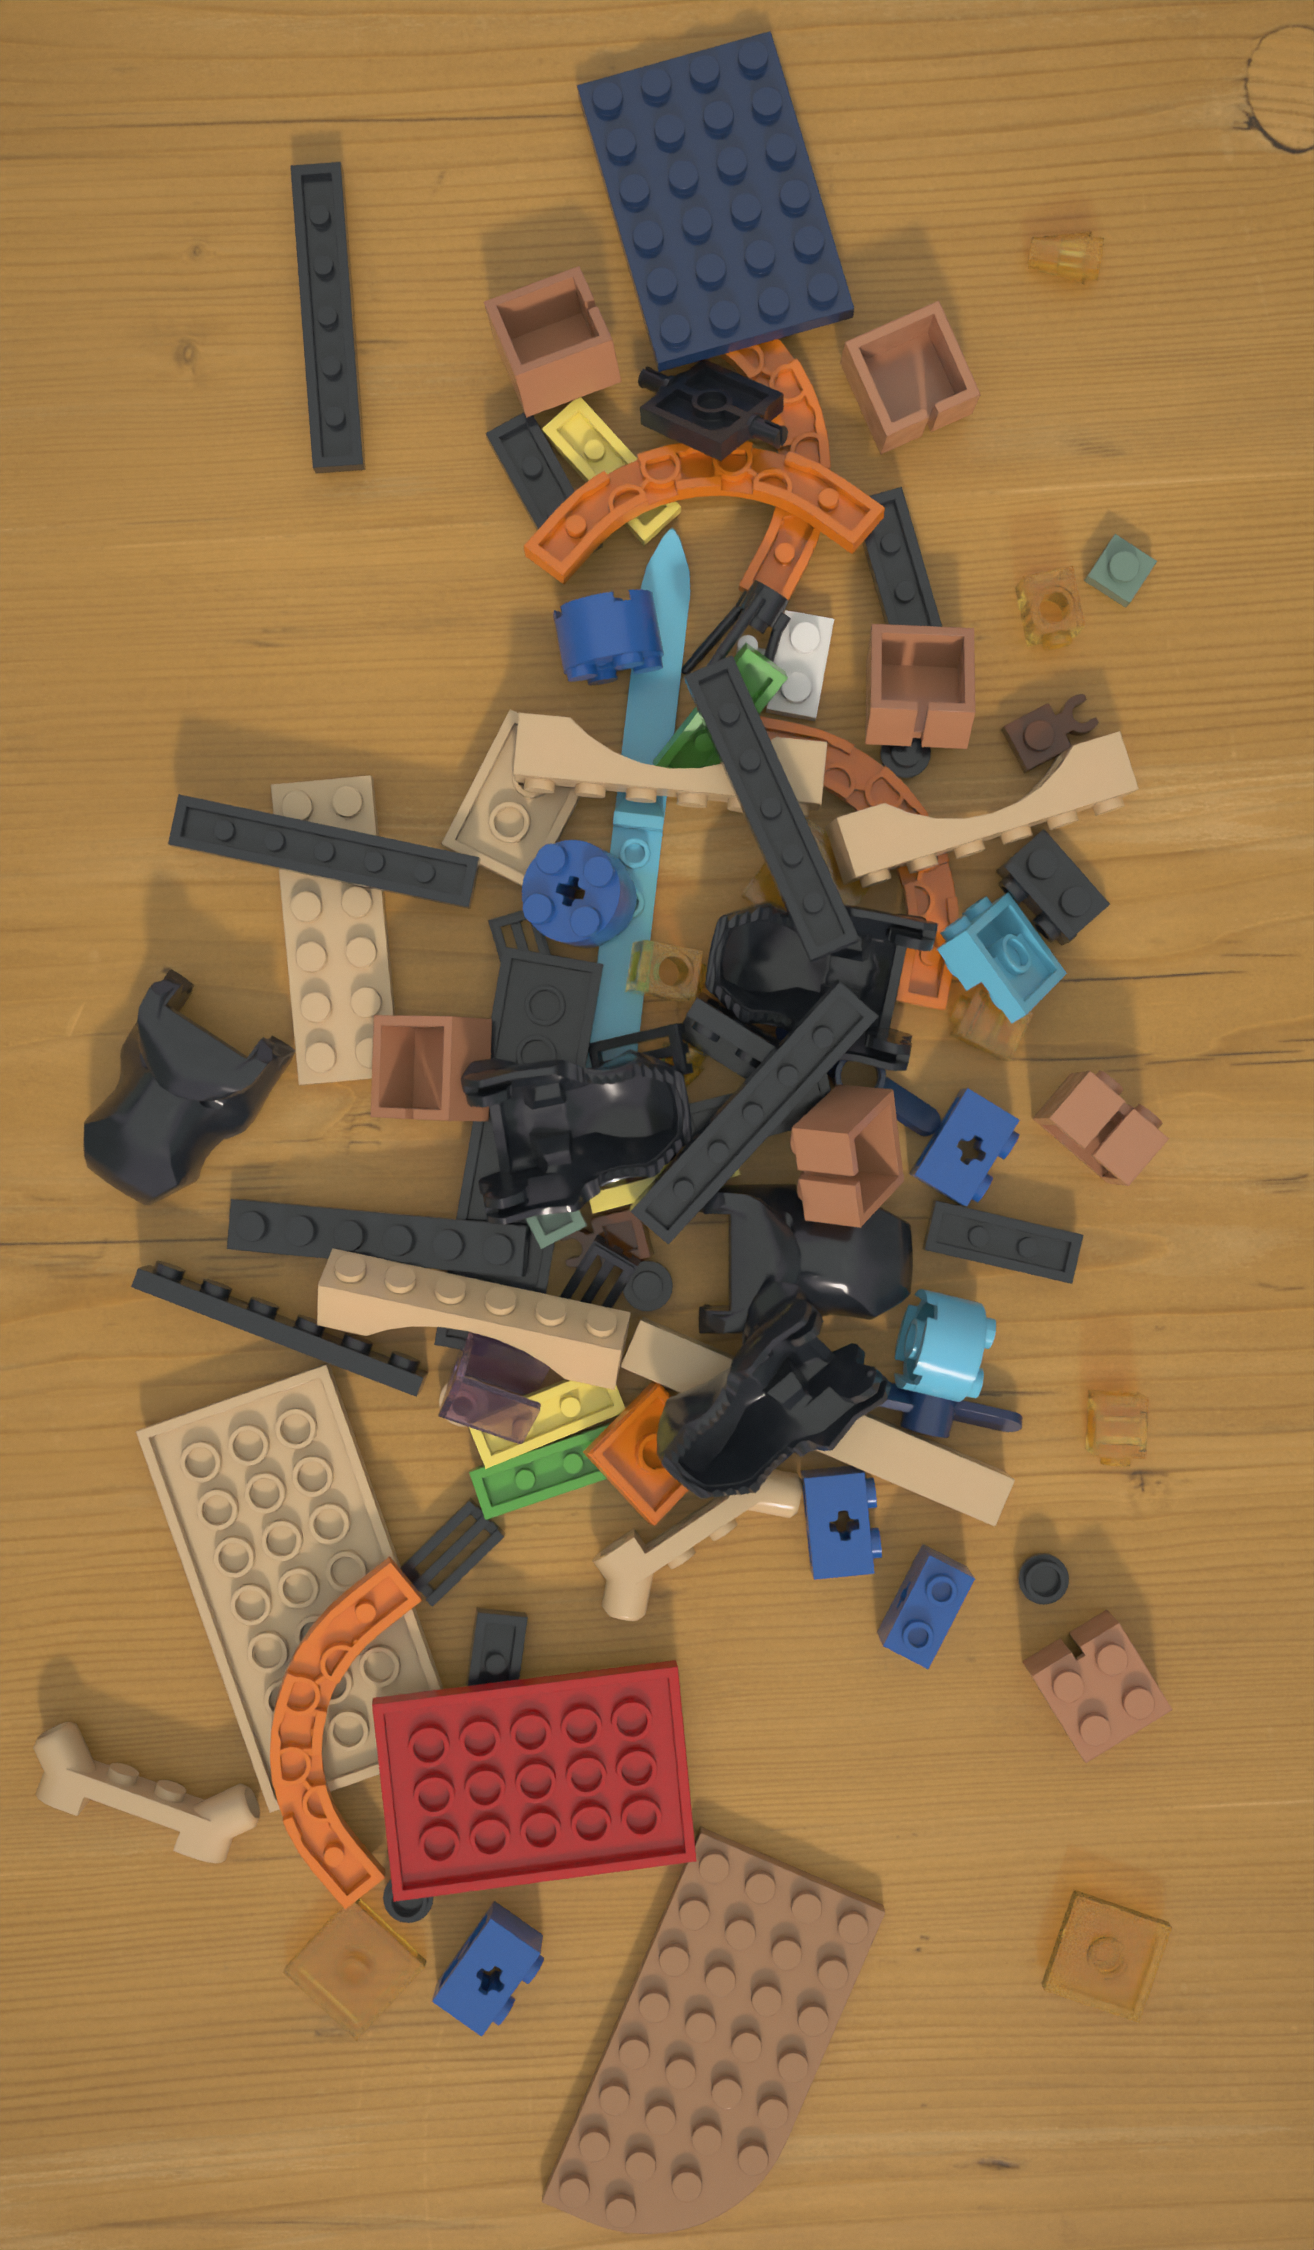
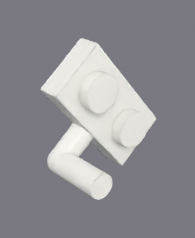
[736,610,834,721]

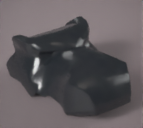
[705,900,938,1071]
[83,969,295,1205]
[461,1049,692,1225]
[699,1184,913,1334]
[657,1281,891,1499]

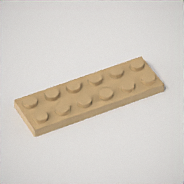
[271,775,395,1085]

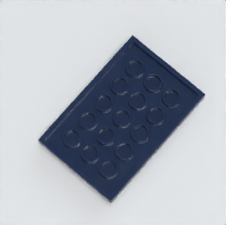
[577,31,854,372]

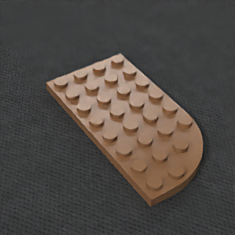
[542,1826,885,2234]

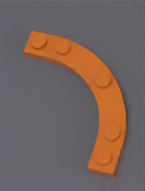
[719,339,831,601]
[523,441,885,584]
[760,716,959,1011]
[270,1556,422,1910]

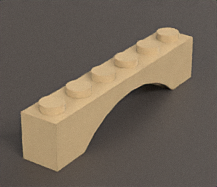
[513,713,827,817]
[825,731,1139,888]
[317,1248,631,1390]

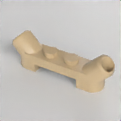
[592,1469,803,1621]
[33,1721,260,1863]

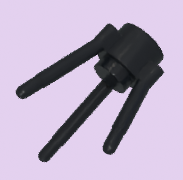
[682,580,791,675]

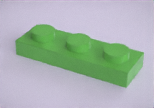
[653,643,788,768]
[469,1421,613,1520]

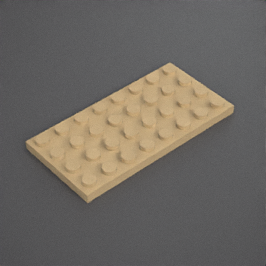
[136,1363,444,1813]

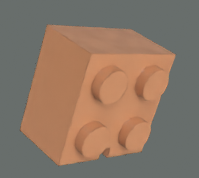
[484,266,622,418]
[840,301,981,454]
[865,624,975,749]
[371,1015,492,1121]
[1032,1070,1169,1186]
[790,1084,904,1228]
[1022,1610,1172,1763]

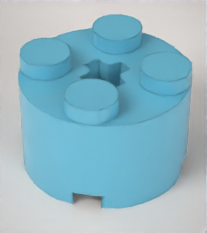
[894,1289,996,1402]

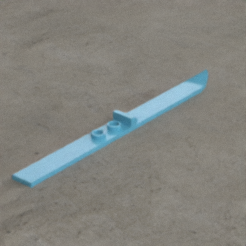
[586,528,691,1068]

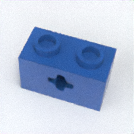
[909,1088,1020,1207]
[801,1465,882,1580]
[877,1544,975,1669]
[432,1901,544,2037]

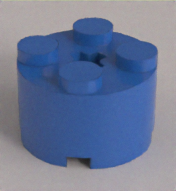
[553,589,664,685]
[522,840,637,948]

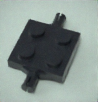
[638,359,788,461]

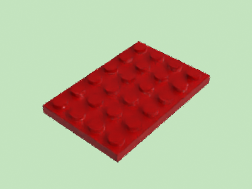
[372,1660,697,1902]

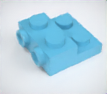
[937,892,1067,1023]

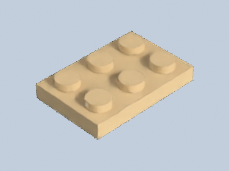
[442,709,581,886]

